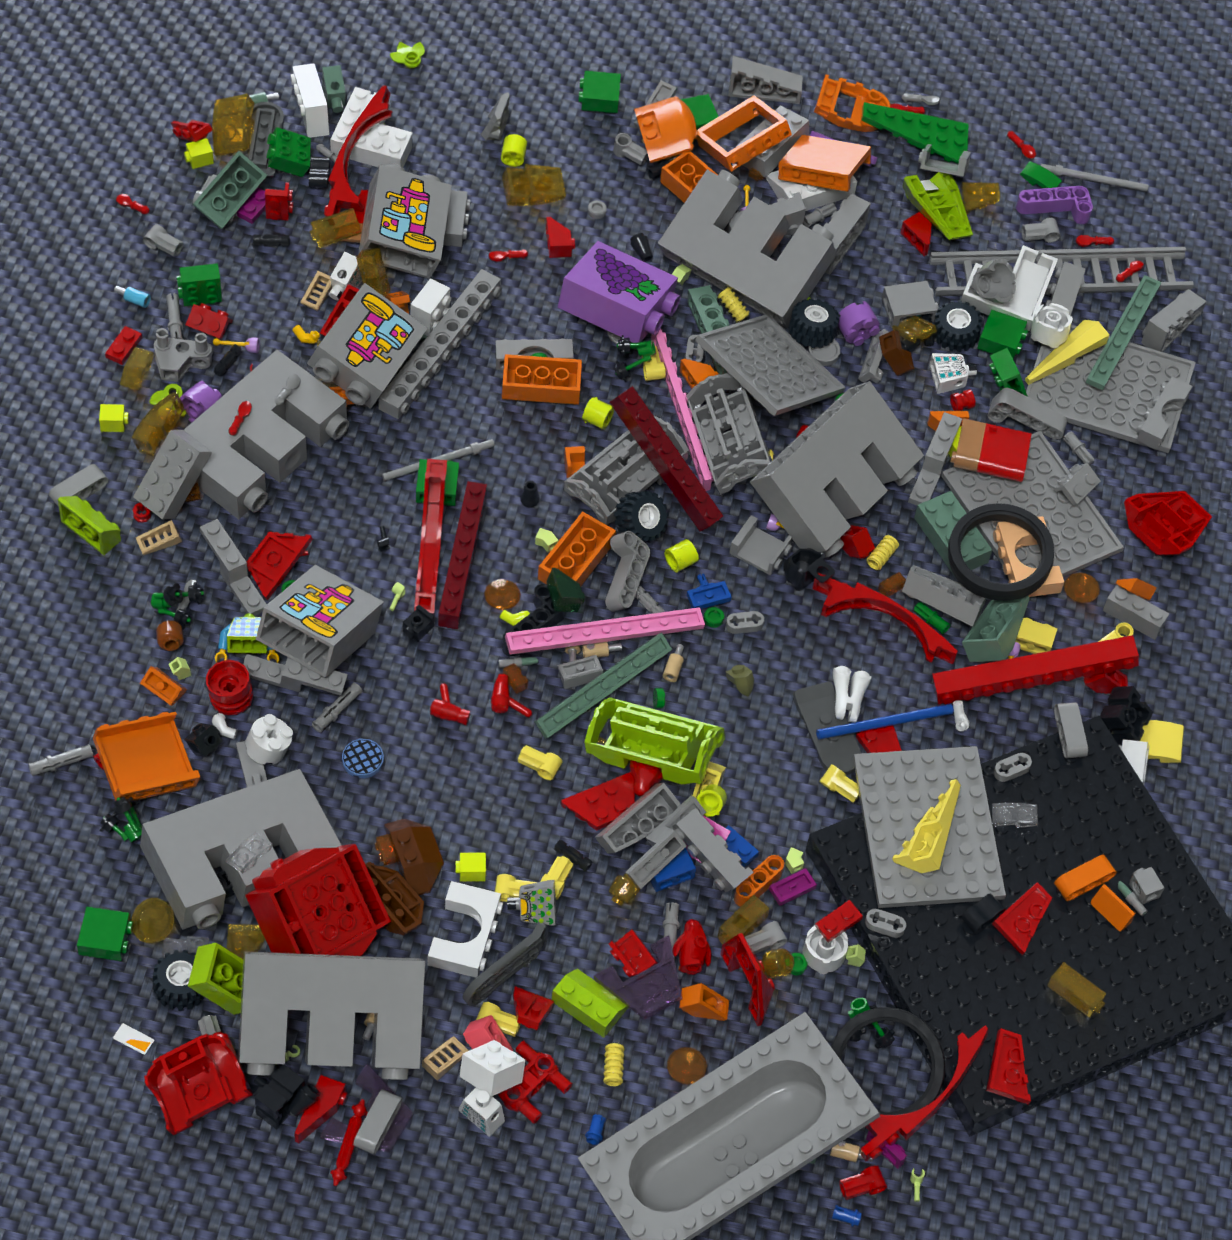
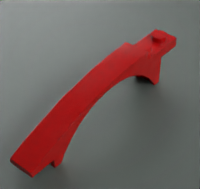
[324,85,393,225]
[414,459,447,614]
[812,573,958,664]
[860,1025,988,1161]

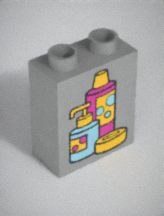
[358,164,452,279]
[307,283,428,409]
[256,565,384,677]

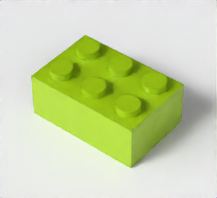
[188,943,243,1015]

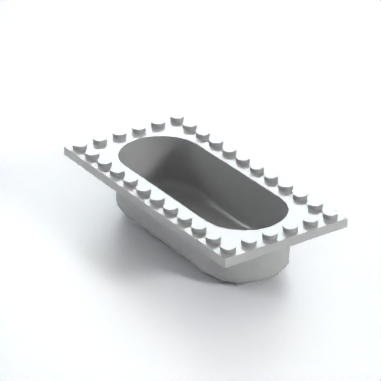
[578,1012,880,1240]

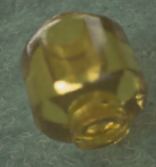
[609,873,640,906]
[762,948,794,978]

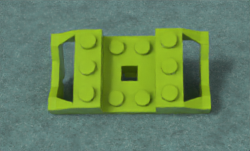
[584,698,725,784]

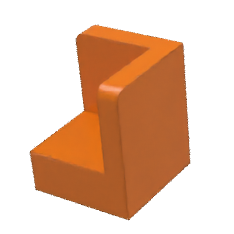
[564,446,585,478]

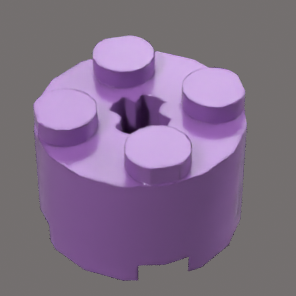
[838,301,880,346]
[179,381,222,423]

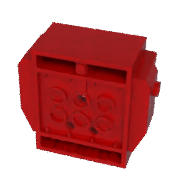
[245,844,391,956]

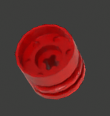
[206,660,253,715]

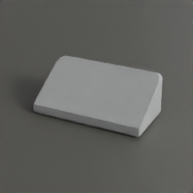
[558,655,603,689]

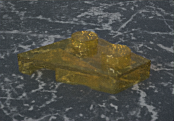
[961,182,1000,214]
[227,924,265,959]

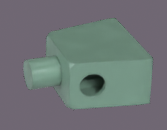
[322,65,345,113]

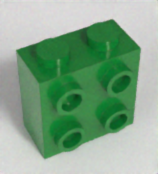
[578,71,621,113]
[680,94,718,130]
[267,127,311,177]
[177,263,222,306]
[977,309,1028,360]
[989,348,1028,397]
[416,459,459,506]
[77,907,134,961]

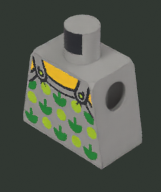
[507,880,557,926]

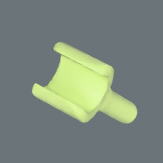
[389,582,405,611]
[910,1168,925,1202]

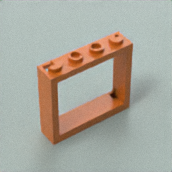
[696,95,792,172]

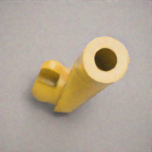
[292,325,320,344]

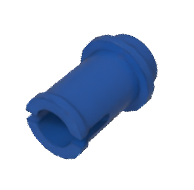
[585,1114,606,1145]
[832,1205,862,1227]

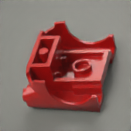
[144,1032,253,1135]

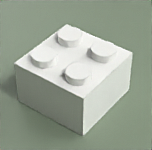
[410,278,451,336]
[460,1040,525,1097]

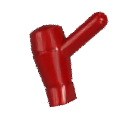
[491,674,532,717]
[430,683,471,725]

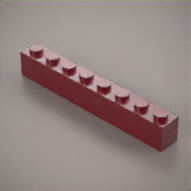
[609,386,723,532]
[438,481,487,629]

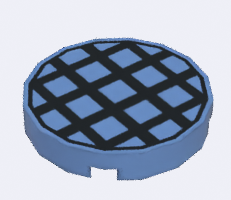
[342,739,384,779]

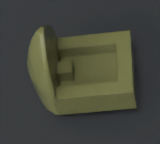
[726,665,754,697]

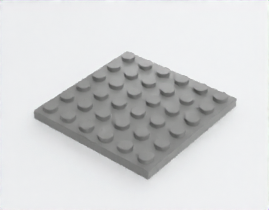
[695,314,846,416]

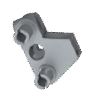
[154,328,213,382]

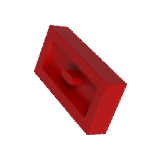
[105,326,142,365]
[815,900,863,943]

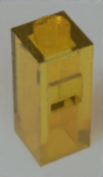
[310,208,362,248]
[356,248,390,297]
[718,895,770,944]
[1048,962,1106,1018]

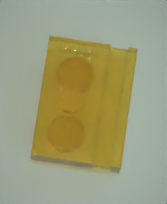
[892,316,937,343]

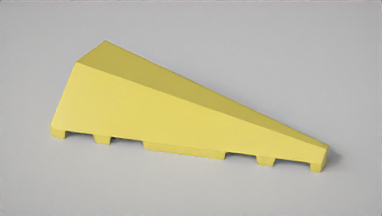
[1025,320,1109,385]
[892,779,961,873]

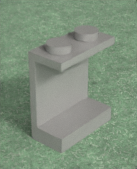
[918,144,971,177]
[882,281,939,328]
[730,515,793,576]

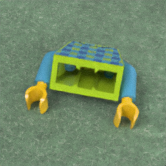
[215,613,279,663]

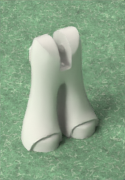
[833,666,872,723]

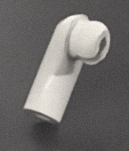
[953,700,970,732]
[212,713,238,739]

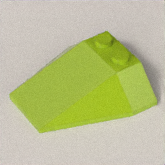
[902,172,973,240]

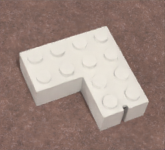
[330,87,413,167]
[960,245,1058,331]

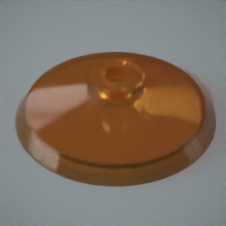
[1064,573,1100,603]
[484,579,521,610]
[667,1047,707,1084]

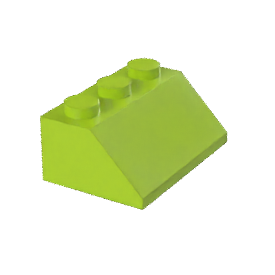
[57,496,121,555]
[552,969,630,1038]

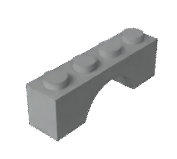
[495,338,574,370]
[1136,377,1192,450]

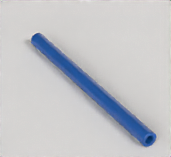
[816,704,954,740]

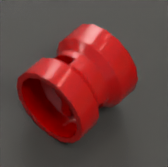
[950,389,976,411]

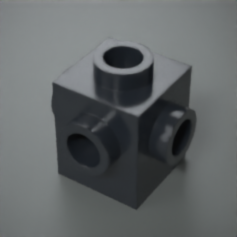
[184,723,223,757]

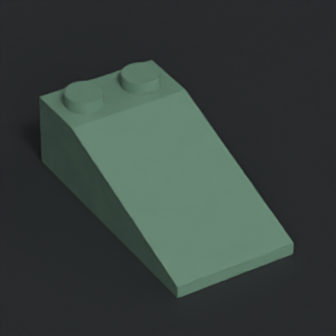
[192,151,267,229]
[962,595,1030,663]

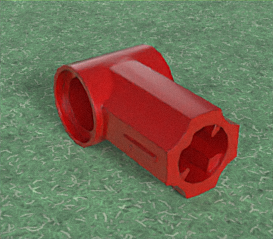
[839,1165,887,1200]

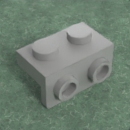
[1054,463,1101,505]

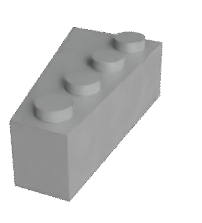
[728,56,803,104]
[725,192,806,235]
[1141,289,1207,352]
[902,565,986,627]
[595,783,681,854]
[672,808,754,892]

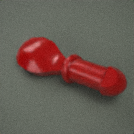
[890,104,925,114]
[1007,131,1036,159]
[116,194,150,214]
[1076,235,1114,247]
[488,249,528,261]
[1116,261,1144,282]
[228,401,252,436]

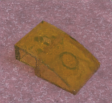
[212,93,255,156]
[502,164,566,206]
[131,392,184,456]

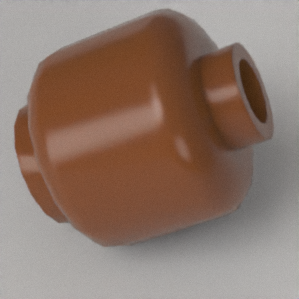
[156,621,184,651]

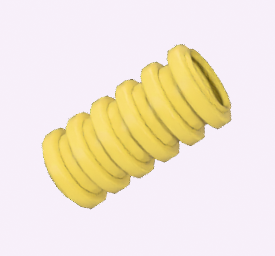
[717,287,750,322]
[866,535,899,570]
[603,1043,625,1086]

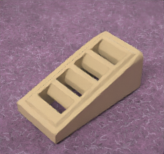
[300,271,332,311]
[136,520,182,555]
[422,1036,469,1081]

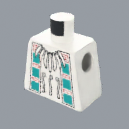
[329,252,364,300]
[929,353,977,394]
[459,1087,505,1137]

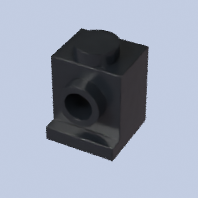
[403,605,434,642]

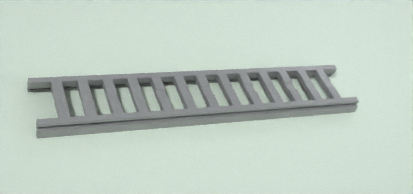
[930,247,1194,296]

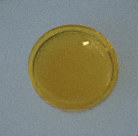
[132,898,174,944]

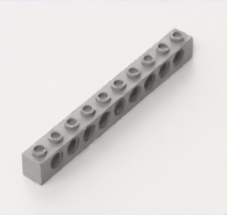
[379,269,502,419]

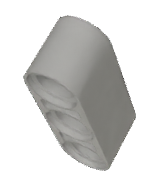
[49,464,108,507]
[1054,702,1088,758]
[353,1089,403,1155]

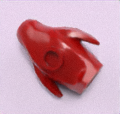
[630,760,663,797]
[672,919,711,975]

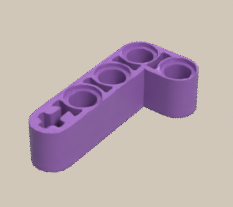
[1016,186,1093,224]

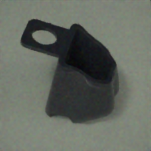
[783,548,835,591]

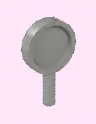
[808,339,841,366]

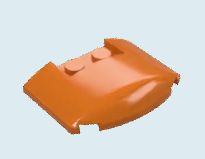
[634,96,697,163]

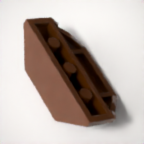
[384,819,444,896]
[365,862,424,935]

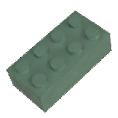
[914,491,992,577]

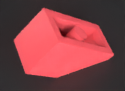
[463,1015,513,1051]

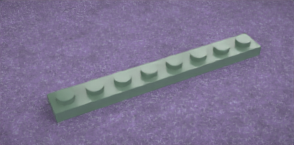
[1086,275,1161,390]
[534,633,672,739]

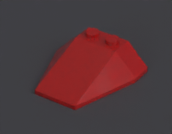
[1124,491,1212,555]
[720,933,775,1026]

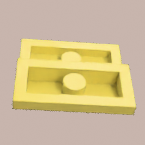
[1140,720,1184,763]

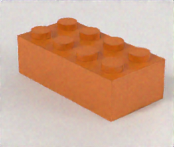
[660,151,718,203]
[502,354,582,405]
[538,511,616,598]

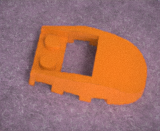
[814,74,890,132]

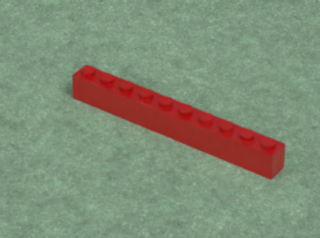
[932,635,1139,704]

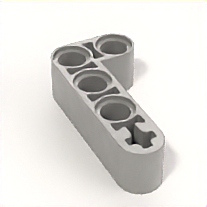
[987,388,1067,439]
[605,531,650,612]

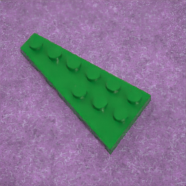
[861,102,969,164]

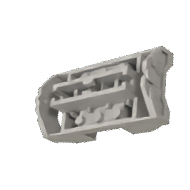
[686,373,772,494]
[564,416,689,525]

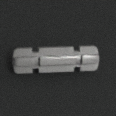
[635,586,665,614]

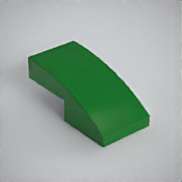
[1020,161,1062,189]

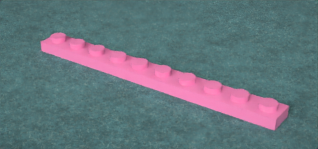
[651,329,714,491]
[505,607,705,654]

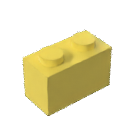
[1015,618,1058,654]

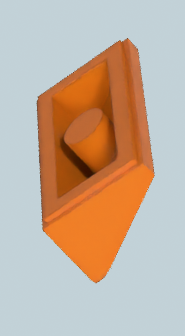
[1116,578,1156,600]
[140,666,187,706]
[1090,884,1135,932]

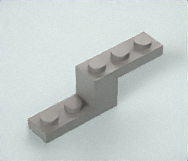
[908,412,963,505]
[200,519,267,616]
[243,654,348,695]
[625,795,706,889]

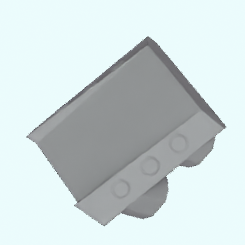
[480,92,510,141]

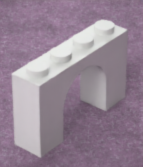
[428,881,504,978]

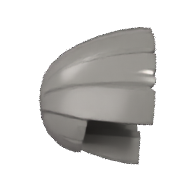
[972,258,1016,303]

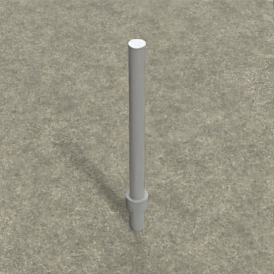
[1041,164,1149,192]
[382,439,495,481]

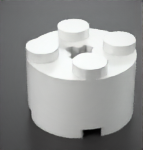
[1031,303,1073,348]
[245,714,293,765]
[802,925,848,974]

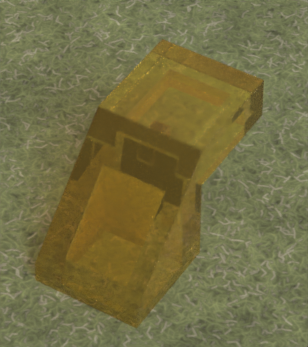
[120,347,154,390]

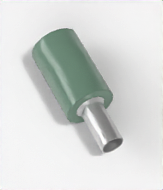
[243,92,279,110]

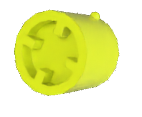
[501,134,527,167]
[582,397,614,430]
[664,539,699,573]
[697,784,727,816]

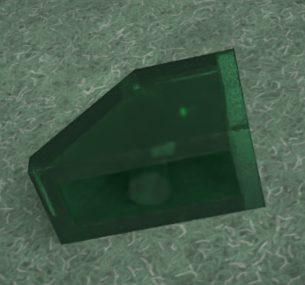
[546,568,585,612]

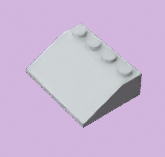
[765,170,857,211]

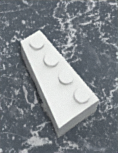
[290,64,329,138]

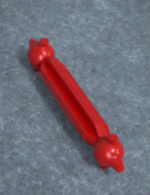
[330,1099,368,1186]

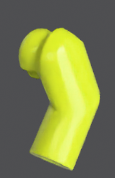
[500,610,530,626]

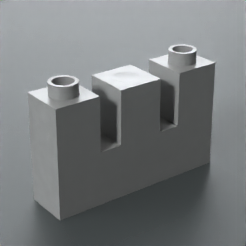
[657,169,837,329]
[184,350,349,519]
[750,381,924,558]
[140,769,342,930]
[238,952,425,1080]

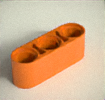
[734,855,784,907]
[1054,855,1117,901]

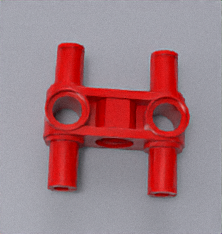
[498,1040,572,1124]

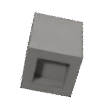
[1129,867,1164,904]

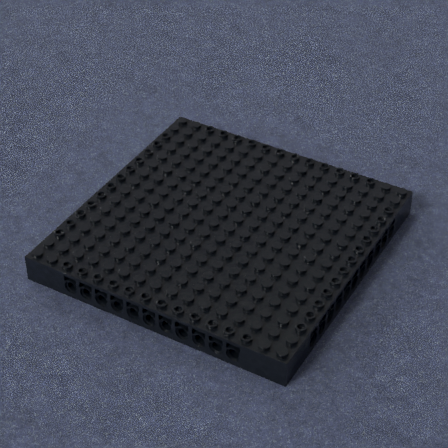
[806,716,1232,1137]

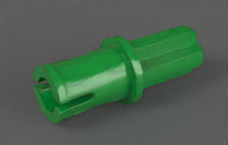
[913,602,951,634]

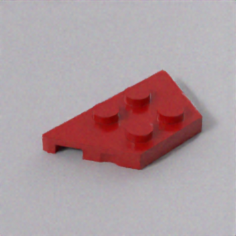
[246,532,313,600]
[561,772,634,831]

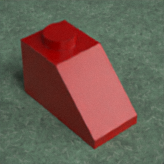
[900,212,932,257]
[546,217,575,258]
[840,525,875,559]
[1083,670,1128,694]

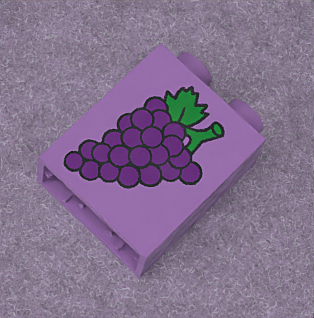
[557,241,681,343]

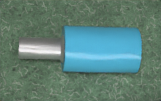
[114,286,151,308]

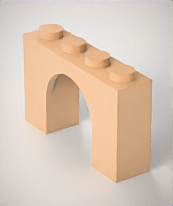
[993,516,1064,597]

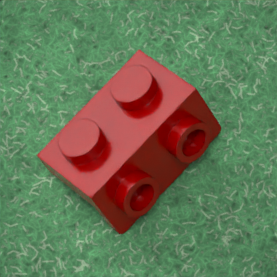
[171,120,213,142]
[265,183,294,221]
[185,303,233,340]
[608,929,659,980]

